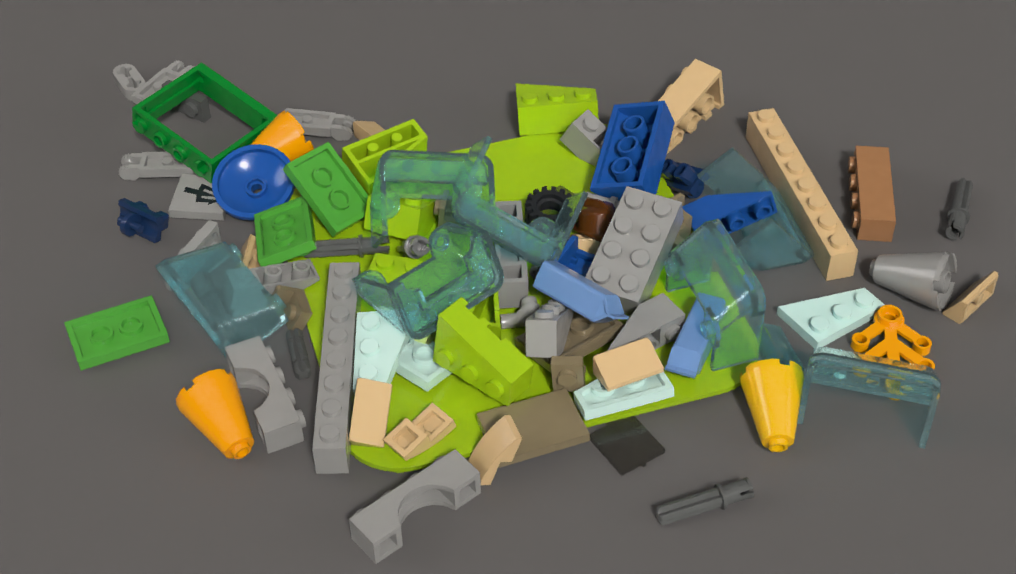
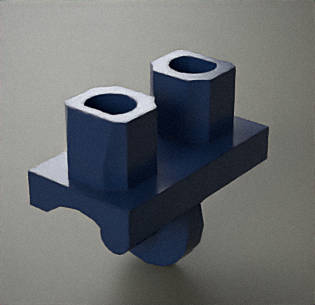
[661,158,710,198]
[117,198,169,243]

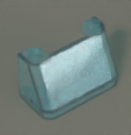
[352,222,504,340]
[155,241,289,359]

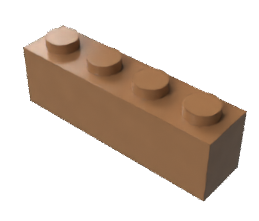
[848,146,896,242]

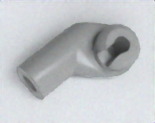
[500,295,540,329]

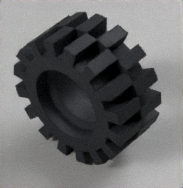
[524,186,576,239]

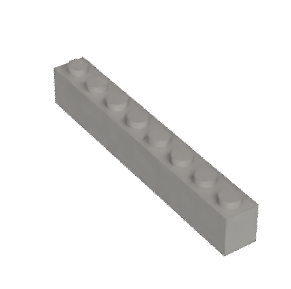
[312,262,362,474]

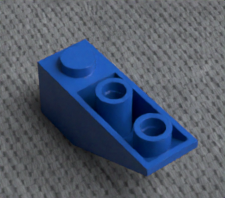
[682,191,778,241]

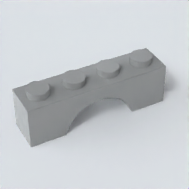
[493,200,528,308]
[224,335,306,454]
[349,449,481,564]

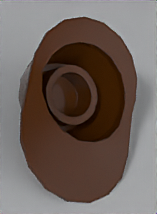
[573,197,616,242]

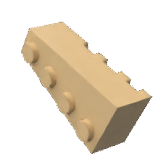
[658,59,724,155]

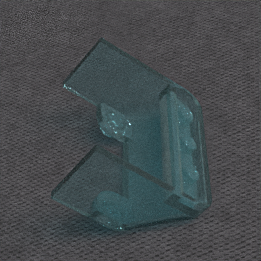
[451,136,588,268]
[697,147,815,271]
[370,150,497,251]
[664,219,766,372]
[797,347,941,449]

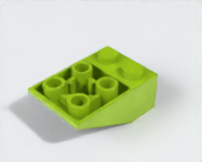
[363,177,452,240]

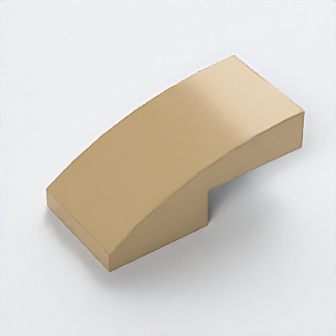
[383,402,457,461]
[468,415,522,485]

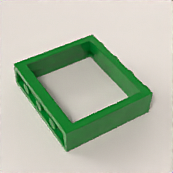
[132,62,277,183]

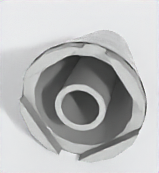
[869,252,957,311]

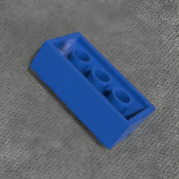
[590,101,675,201]

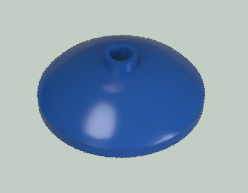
[212,144,295,220]

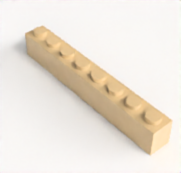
[746,108,858,281]

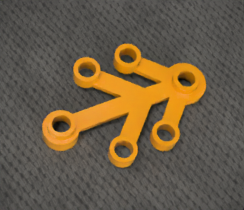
[850,305,935,400]

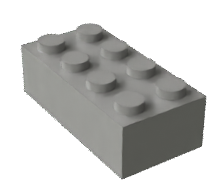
[586,186,684,315]

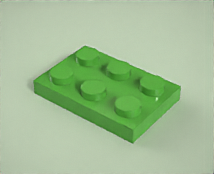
[283,142,369,237]
[254,196,317,267]
[64,295,170,371]

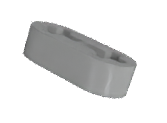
[113,64,145,101]

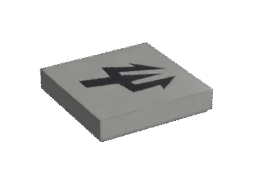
[168,174,226,221]

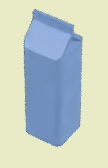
[533,260,629,323]
[665,293,727,379]

